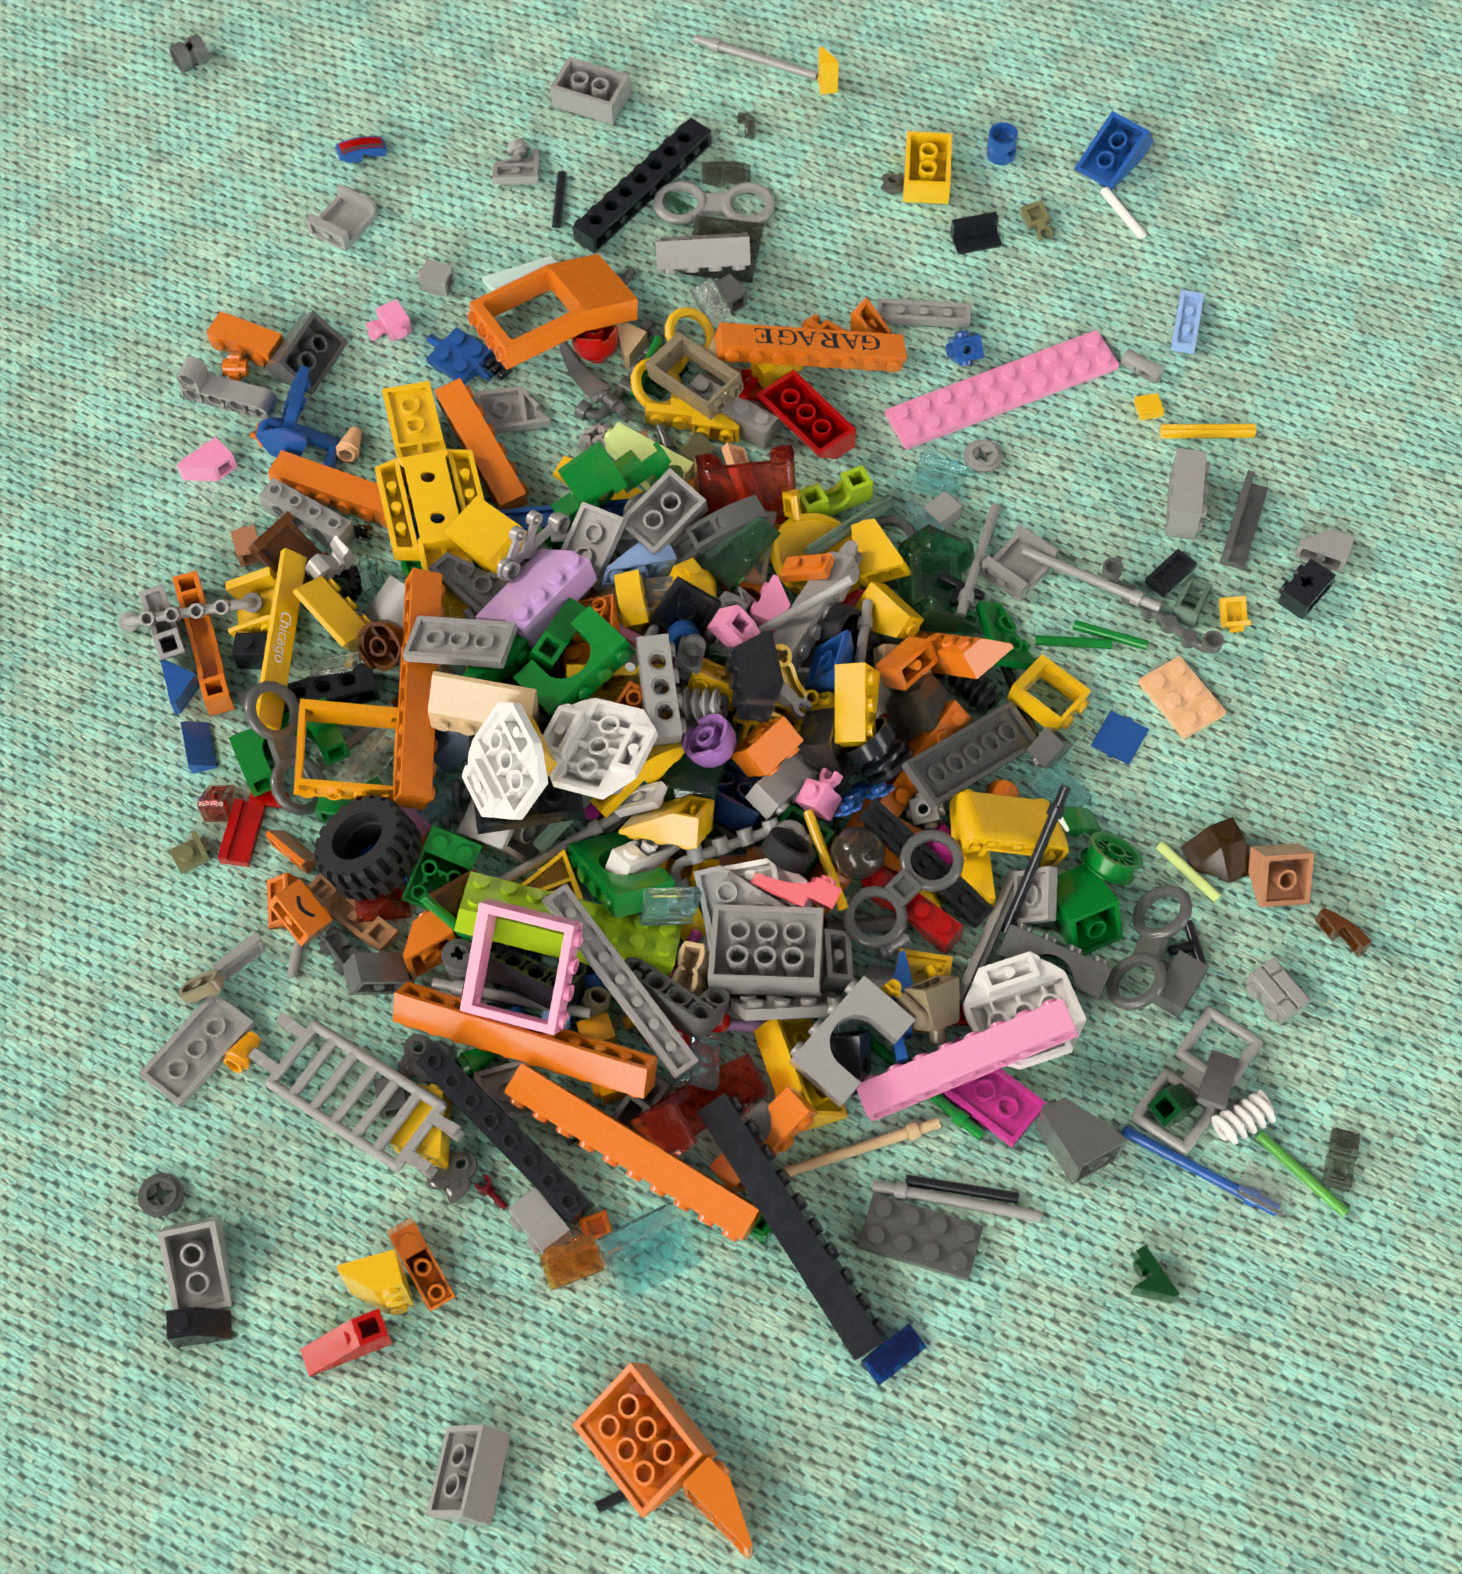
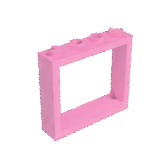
[460,899,584,1035]

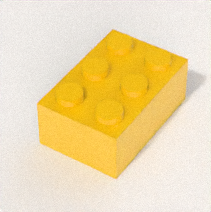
[903,131,952,204]

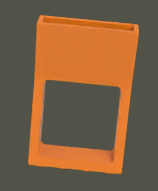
[467,254,638,370]

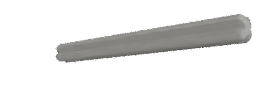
[959,869,1019,1007]

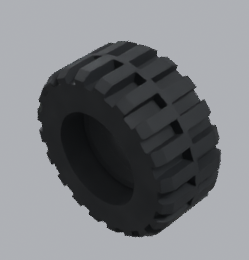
[314,796,422,901]

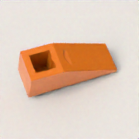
[386,1218,455,1312]

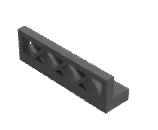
[1219,470,1268,570]

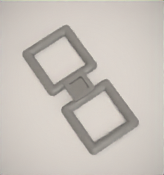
[1131,1006,1263,1155]

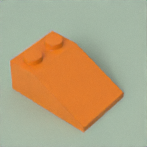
[682,1456,753,1560]

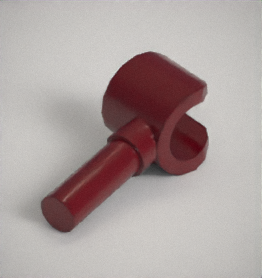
[474,1174,508,1211]

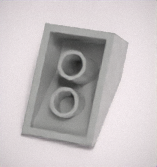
[622,468,709,555]
[157,1215,233,1310]

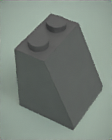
[1036,1097,1127,1185]

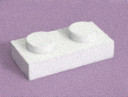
[614,781,668,818]

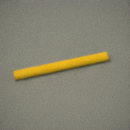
[803,810,848,910]

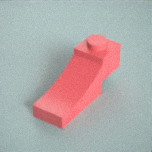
[750,873,842,909]

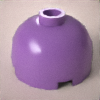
[682,714,737,768]

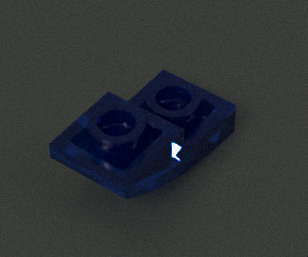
[860,1323,927,1386]

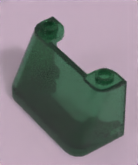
[897,524,980,635]

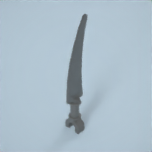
[559,342,633,424]

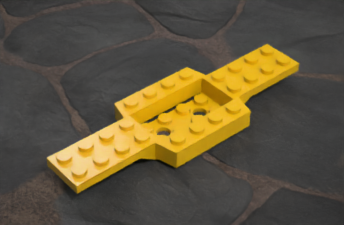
[375,381,484,619]

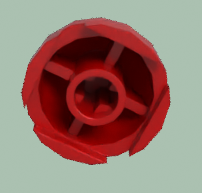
[571,325,619,364]

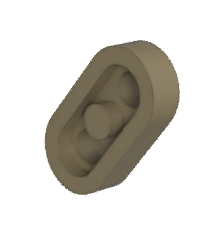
[178,969,224,1004]

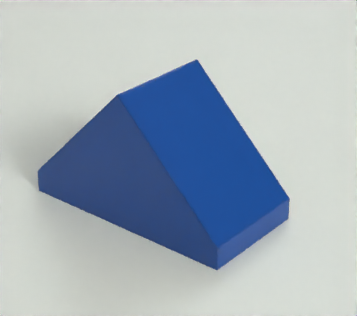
[161,660,200,715]

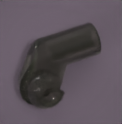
[737,111,756,139]

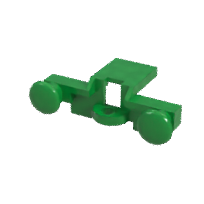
[537,441,683,550]

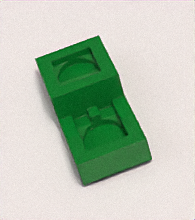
[1058,807,1102,838]

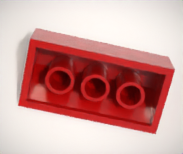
[757,369,856,459]

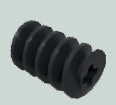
[947,675,1004,714]

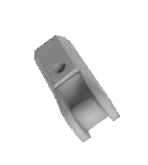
[1121,348,1163,383]

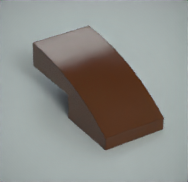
[1315,908,1372,957]

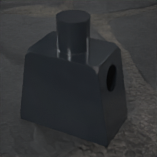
[830,1029,871,1096]

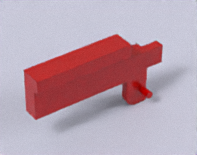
[217,790,289,867]

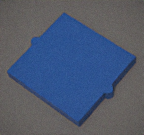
[1091,711,1149,765]

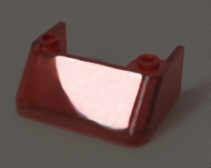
[630,1053,770,1157]

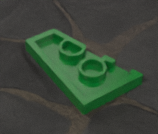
[975,601,1038,670]

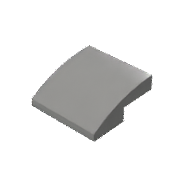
[365,575,405,628]

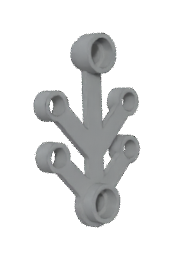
[497,510,571,581]

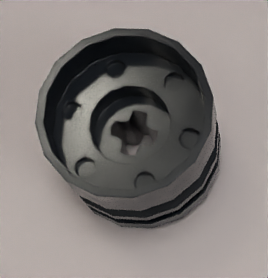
[843,716,914,786]

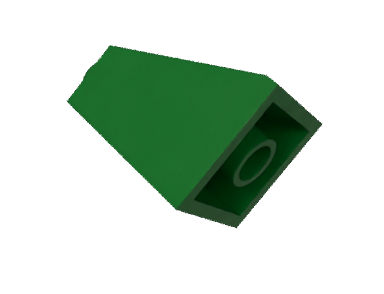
[1054,864,1123,956]

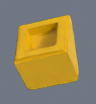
[782,489,802,521]

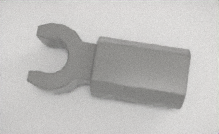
[777,683,812,721]

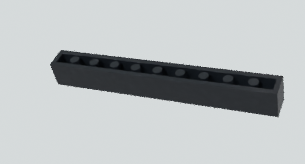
[697,1093,889,1361]

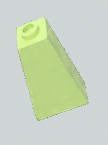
[604,422,694,491]

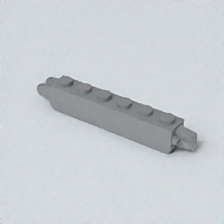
[773,540,862,674]

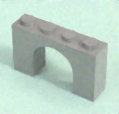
[789,975,916,1107]

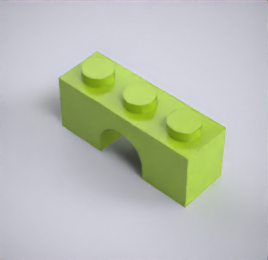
[799,465,873,516]

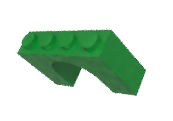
[513,606,636,718]
[229,697,351,797]
[567,831,675,919]

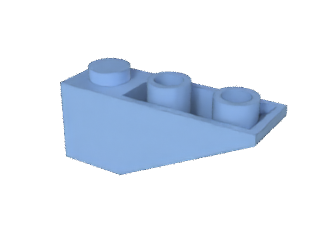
[601,542,677,586]

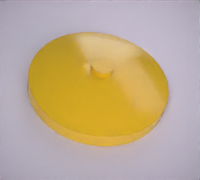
[771,513,862,596]

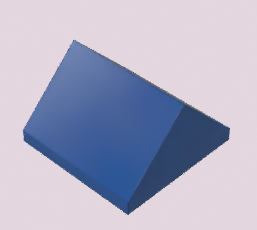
[804,630,855,693]

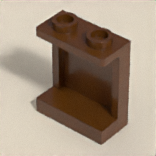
[248,511,329,584]

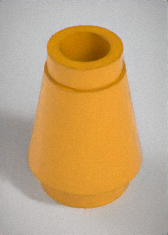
[223,1031,261,1073]

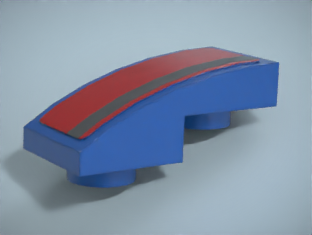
[335,136,387,163]

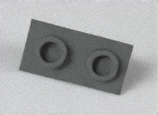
[318,926,357,977]

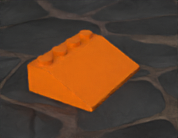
[573,1363,718,1518]

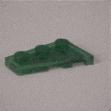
[695,516,781,592]

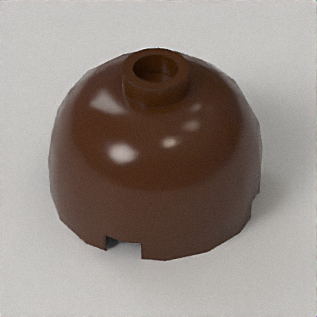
[357,619,403,671]

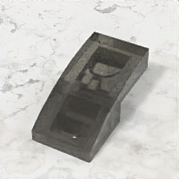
[702,161,751,187]
[1321,1127,1360,1192]

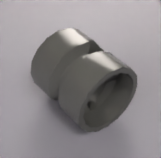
[169,33,210,73]

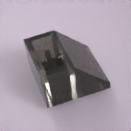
[885,672,950,741]

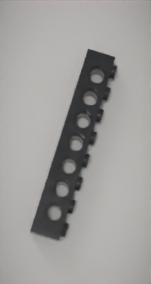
[572,117,712,254]
[415,1043,595,1225]

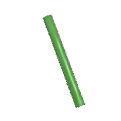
[1255,1131,1350,1218]

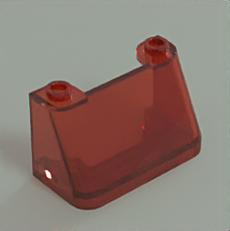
[694,445,796,528]

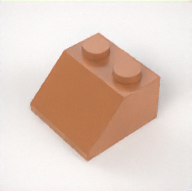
[1248,843,1314,907]

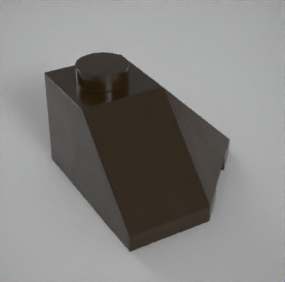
[1181,817,1250,883]

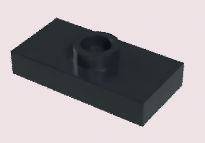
[1144,549,1197,598]

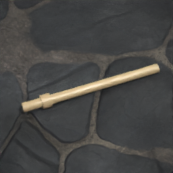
[783,1118,941,1177]

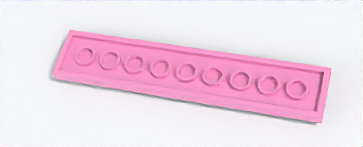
[885,330,1119,450]

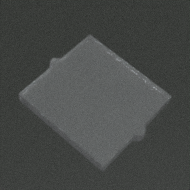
[309,652,361,677]
[1236,1162,1296,1216]

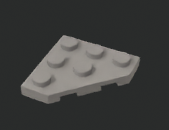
[694,865,787,943]

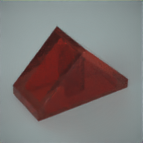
[197,785,235,822]
[354,887,412,923]

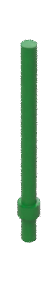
[856,1026,986,1141]

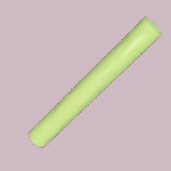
[1156,841,1222,903]

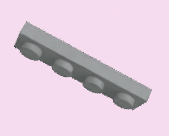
[877,298,971,328]

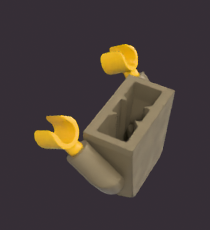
[880,963,961,1044]

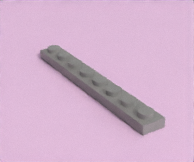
[543,884,699,1079]

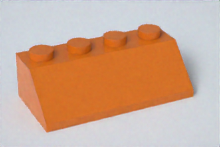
[914,631,1013,679]

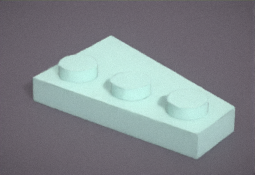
[482,256,557,310]

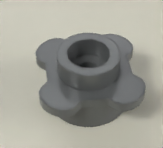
[881,173,904,194]

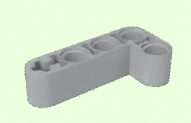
[176,356,277,419]

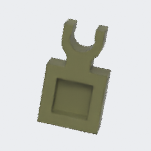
[1020,200,1054,242]

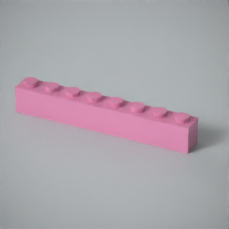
[857,998,1079,1122]

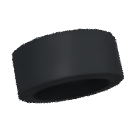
[821,603,861,647]
[761,827,816,874]

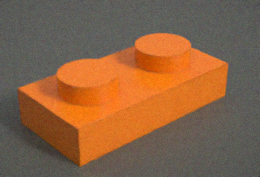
[780,553,835,582]

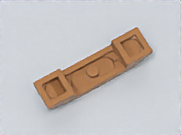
[308,873,399,952]

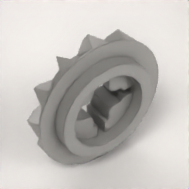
[578,422,613,452]
[964,439,1003,474]

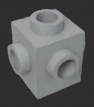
[906,793,946,831]

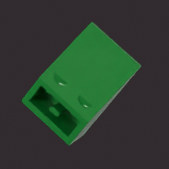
[401,824,482,910]

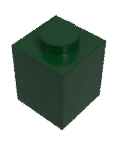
[1148,1083,1199,1127]

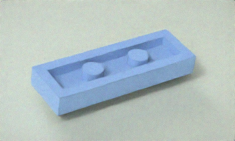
[1170,290,1204,354]

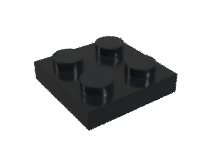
[650,576,722,634]

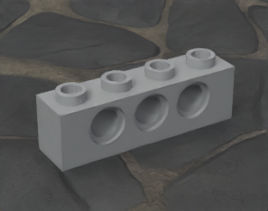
[259,478,356,549]
[635,634,686,746]

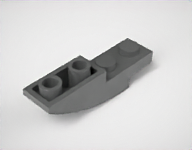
[670,495,768,564]

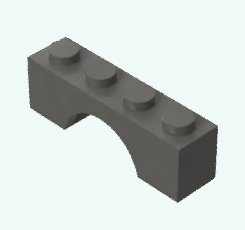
[998,923,1113,999]

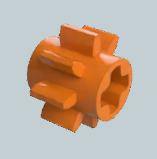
[222,353,249,382]

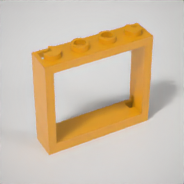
[293,699,398,800]

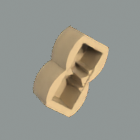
[672,941,710,997]

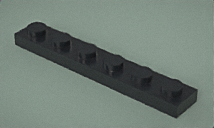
[857,798,994,929]

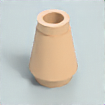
[336,427,363,462]

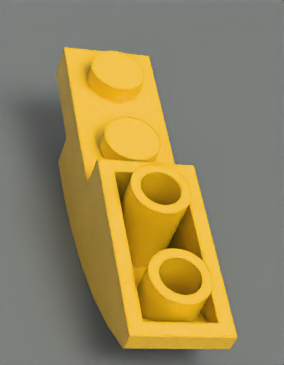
[645,398,740,443]
[590,742,685,818]

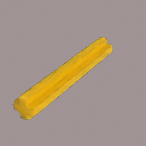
[1160,423,1256,438]

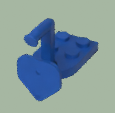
[256,365,340,468]

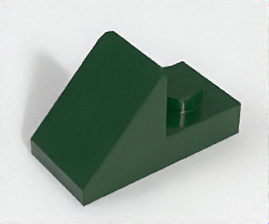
[1130,1245,1179,1304]

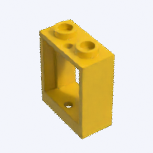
[1007,654,1091,731]

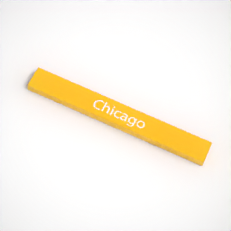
[256,547,307,730]

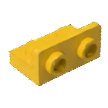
[686,658,735,711]

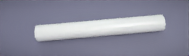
[1101,187,1147,240]

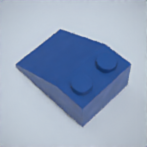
[1074,111,1154,190]

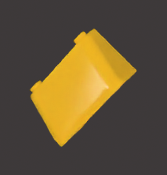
[949,789,1069,867]

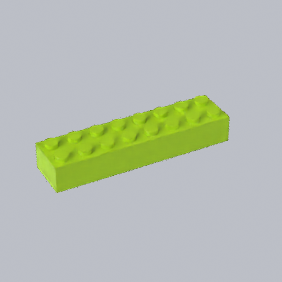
[454,871,682,978]

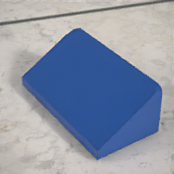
[180,721,218,773]

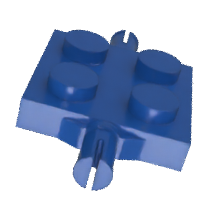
[426,327,494,385]

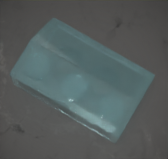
[594,1201,701,1301]

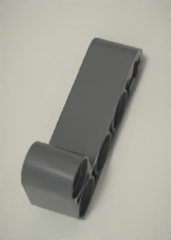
[624,957,730,1039]

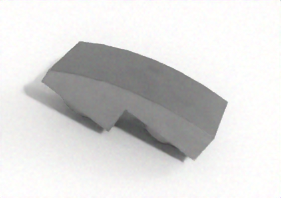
[1197,1050,1239,1111]

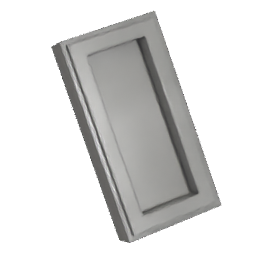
[212,932,266,982]

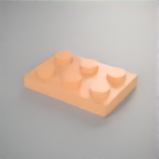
[1138,656,1226,740]

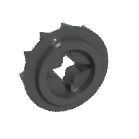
[138,1173,184,1218]

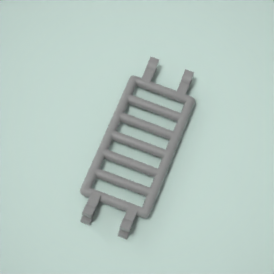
[248,1013,465,1180]

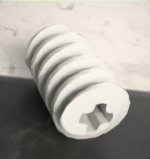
[1211,1090,1276,1145]

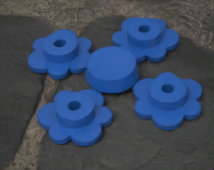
[834,780,895,817]

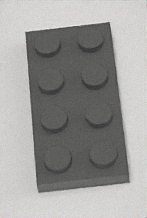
[857,1193,983,1282]

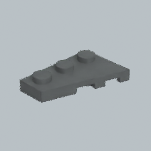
[429,552,508,615]

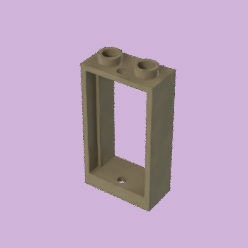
[645,332,744,420]

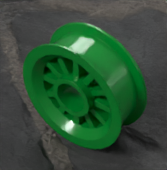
[1080,832,1143,885]

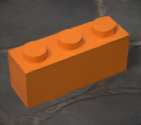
[206,311,284,367]

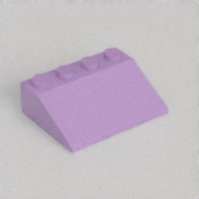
[475,549,597,649]

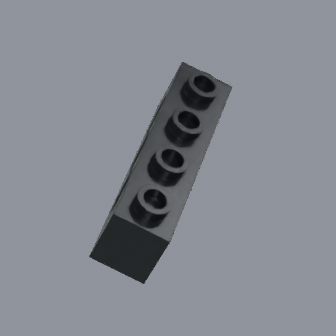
[283,663,381,714]

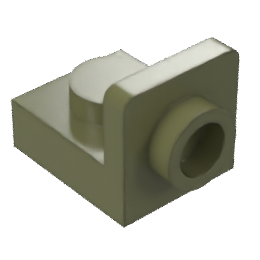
[169,830,211,874]

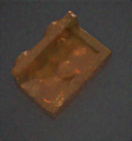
[539,1234,604,1290]

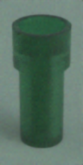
[665,191,689,214]

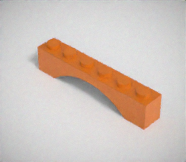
[172,570,235,717]

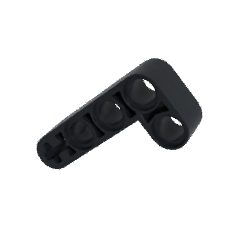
[486,941,587,1010]

